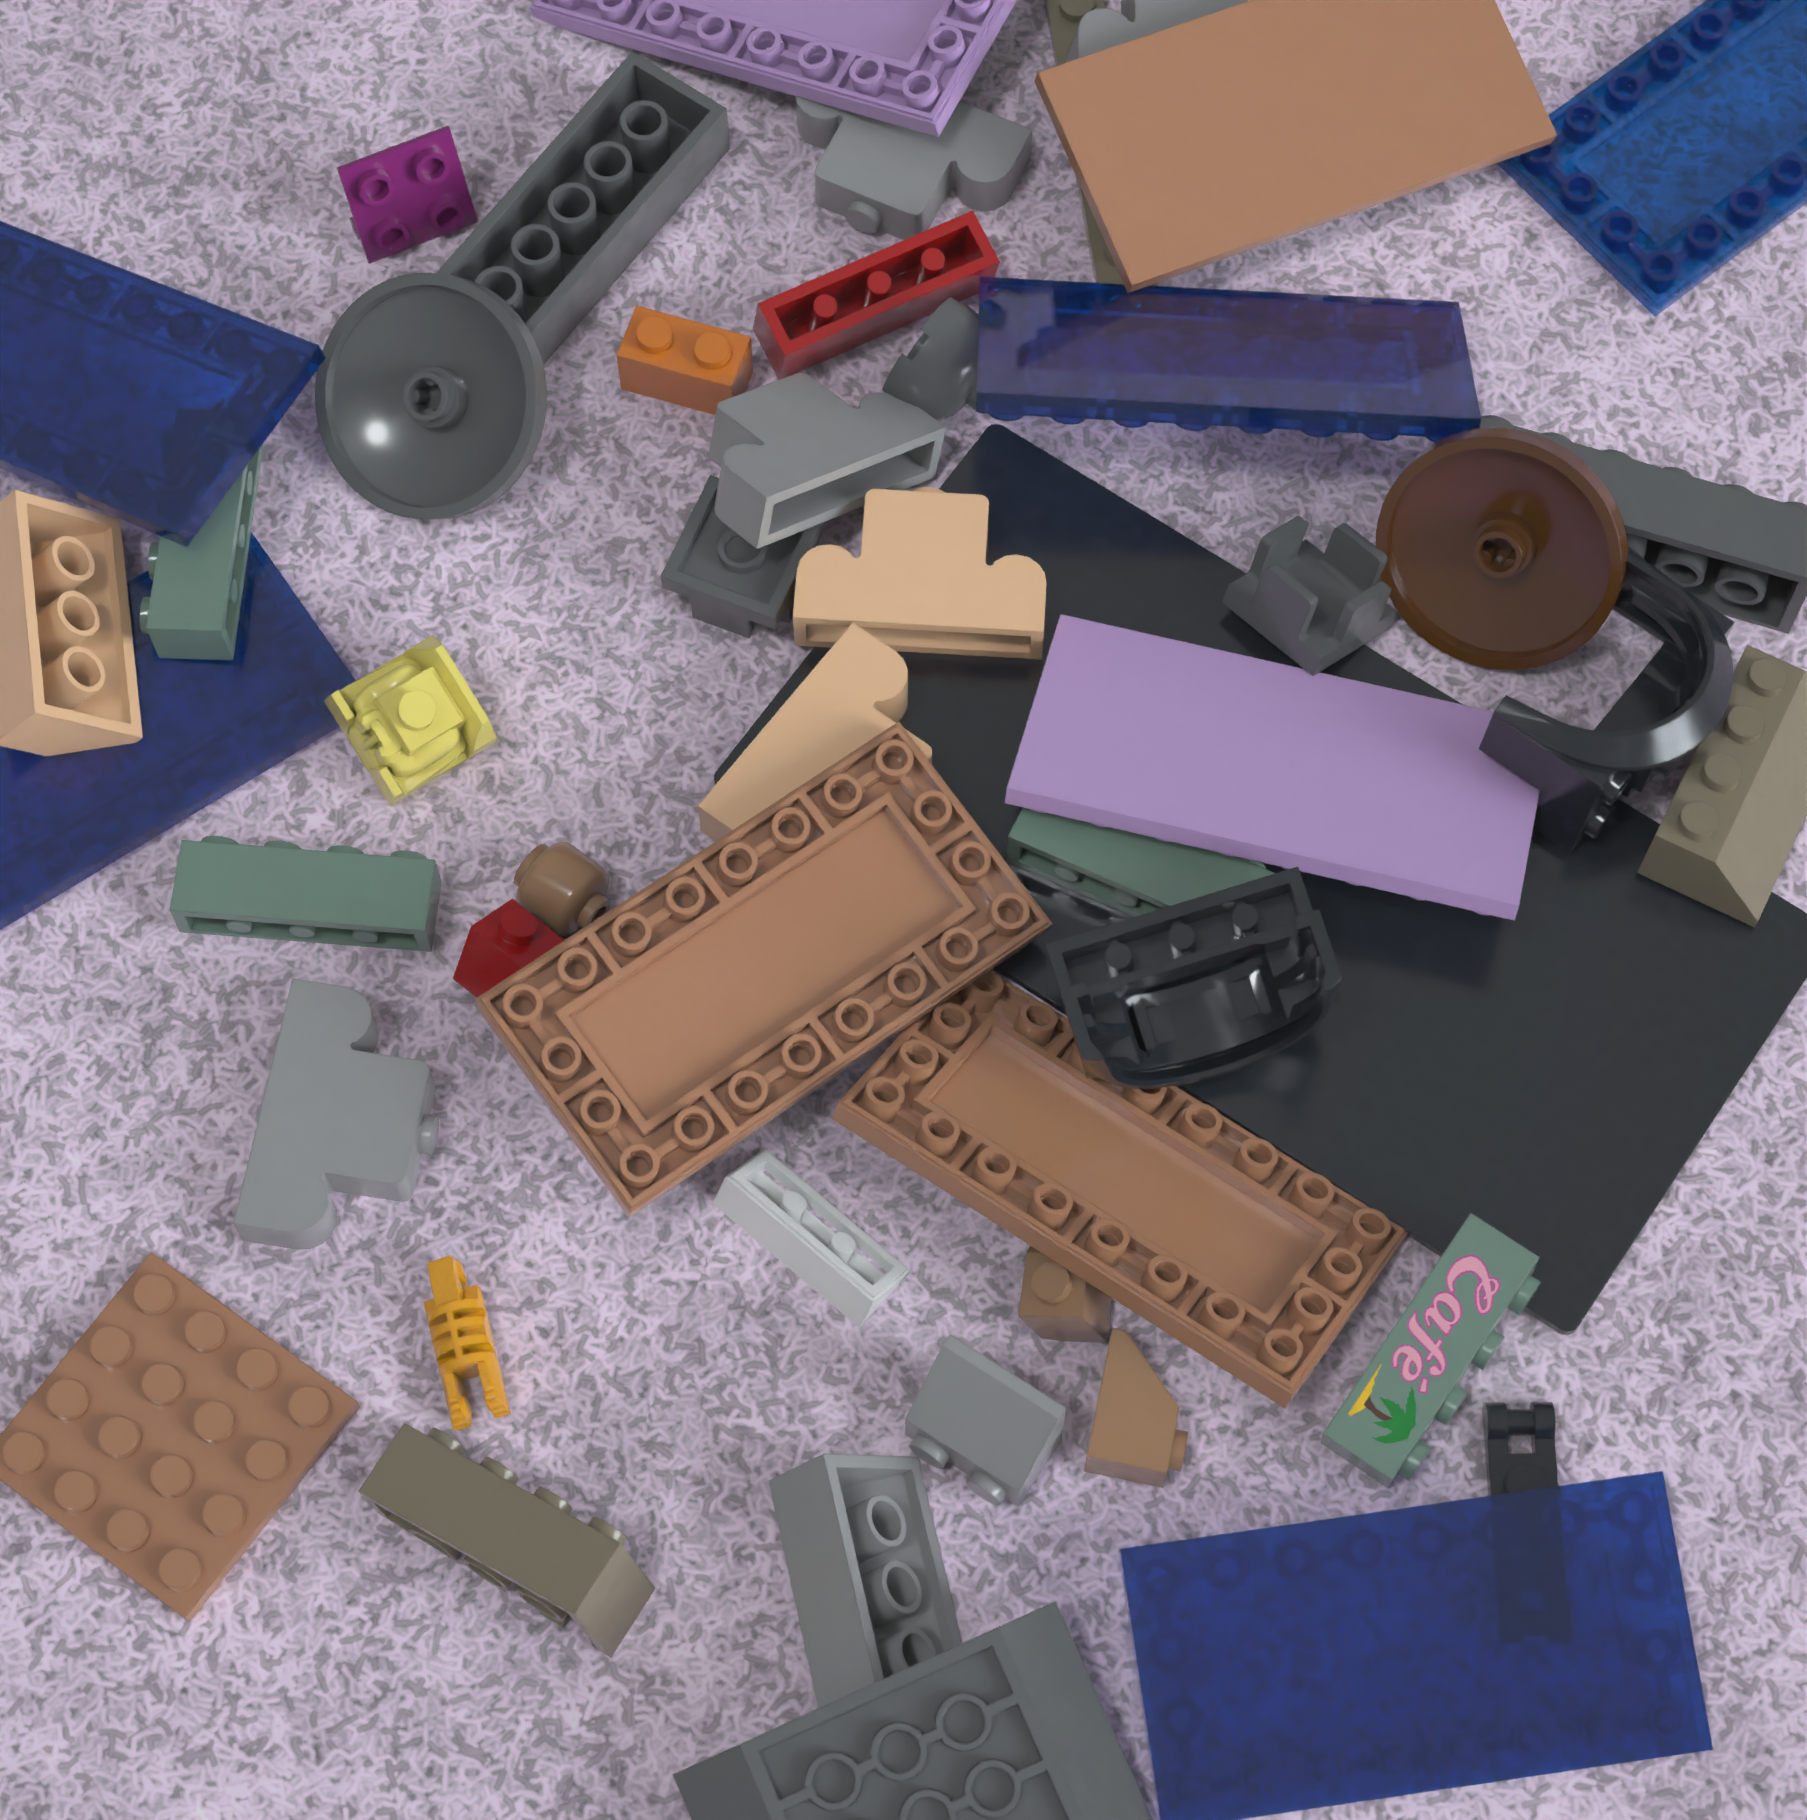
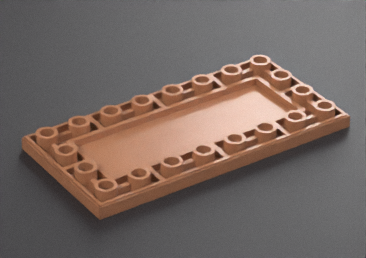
[1034,0,1557,293]
[475,722,1052,1218]
[832,970,1408,1409]

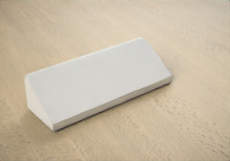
[713,1148,911,1328]

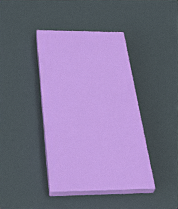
[530,0,1017,137]
[1005,614,1540,921]

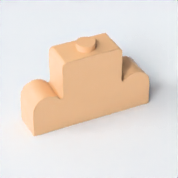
[793,487,1047,659]
[698,622,932,842]

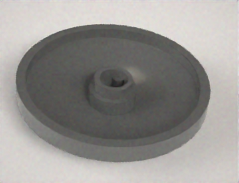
[315,273,547,519]

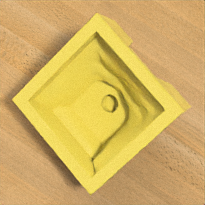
[324,635,497,806]

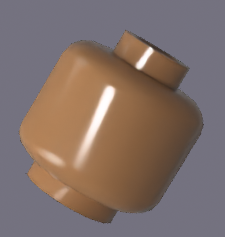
[513,842,611,937]

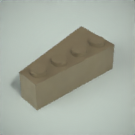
[358,1423,656,1658]

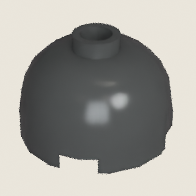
[882,297,997,420]

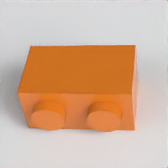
[616,305,753,415]

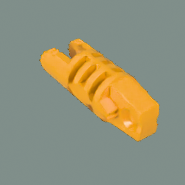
[423,1256,511,1431]

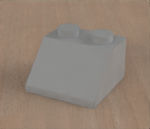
[905,1334,1066,1507]

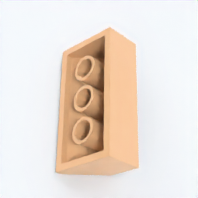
[0,489,143,756]

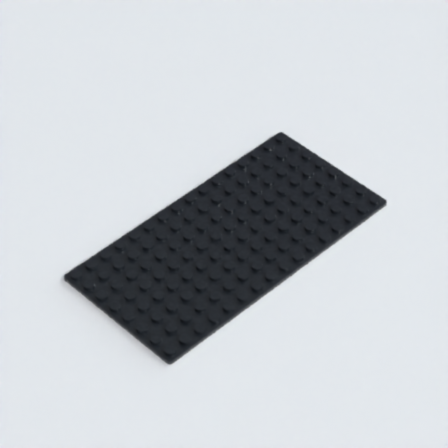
[714,424,1807,1335]

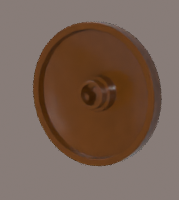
[1376,427,1628,670]

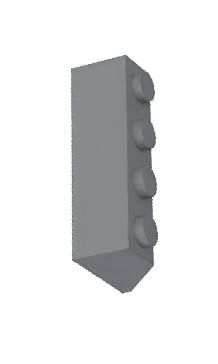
[768,1454,962,1708]

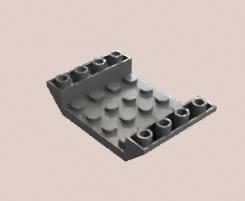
[673,1601,1153,1820]

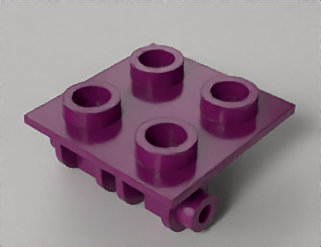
[337,126,478,264]

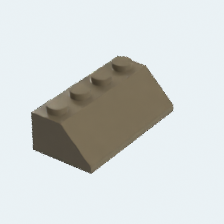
[1637,644,1807,927]

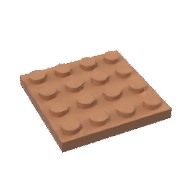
[0,1252,360,1622]

